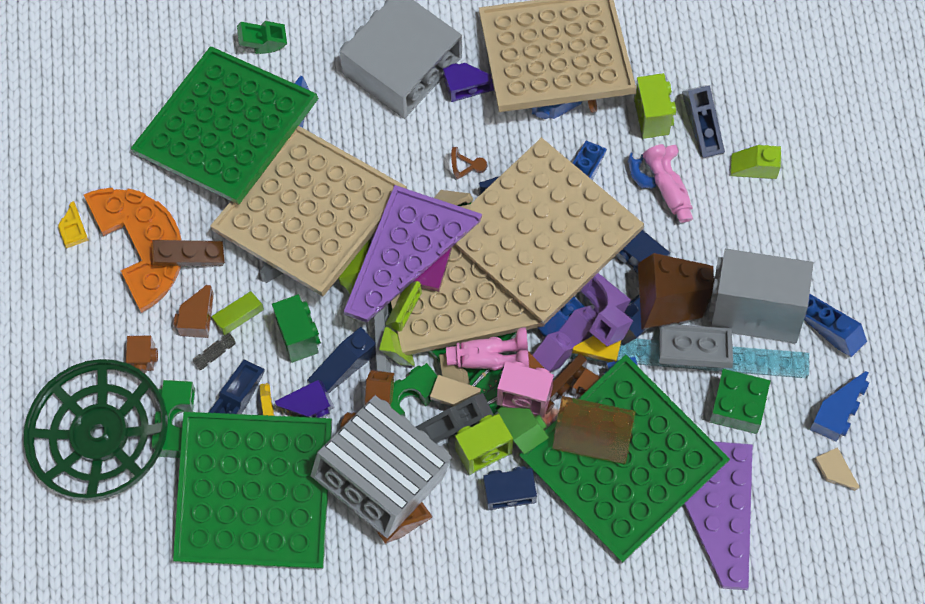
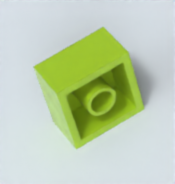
[634,73,676,139]
[455,413,513,476]

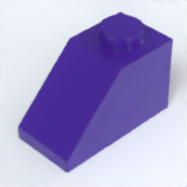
[443,63,494,102]
[275,380,335,418]

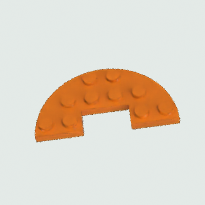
[83,188,182,313]

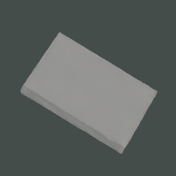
[659,324,733,369]

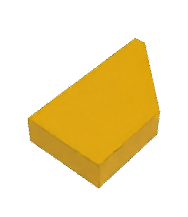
[58,201,89,249]
[572,336,621,362]
[260,383,274,416]

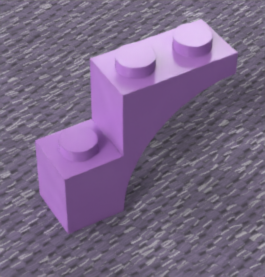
[581,273,633,346]
[533,305,598,372]

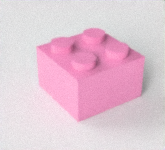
[497,361,554,418]

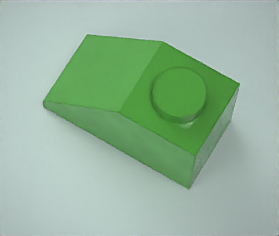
[497,407,549,454]

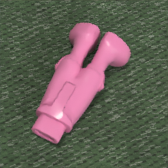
[643,144,693,223]
[446,327,529,370]

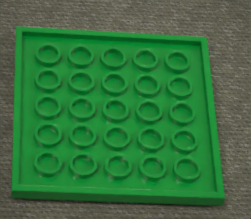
[130,46,319,205]
[519,354,730,563]
[173,412,332,569]

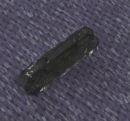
[193,333,236,370]

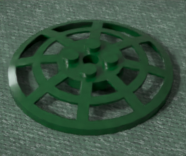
[24,359,168,500]

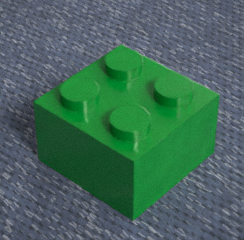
[272,294,321,363]
[710,369,771,434]

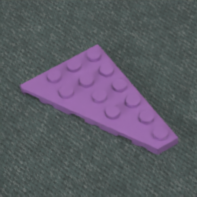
[344,185,482,322]
[685,441,753,591]

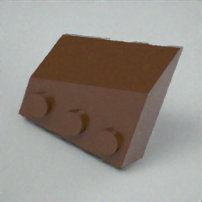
[638,253,714,330]

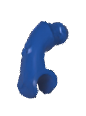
[628,152,656,189]

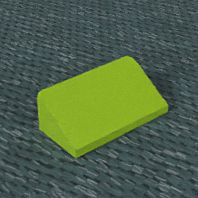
[385,281,422,332]
[211,291,264,336]
[379,327,415,367]

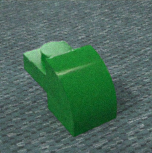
[237,21,287,54]

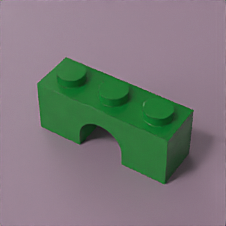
[391,363,438,416]
[152,380,196,458]

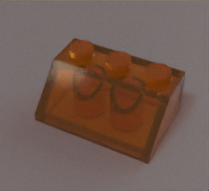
[553,396,636,464]

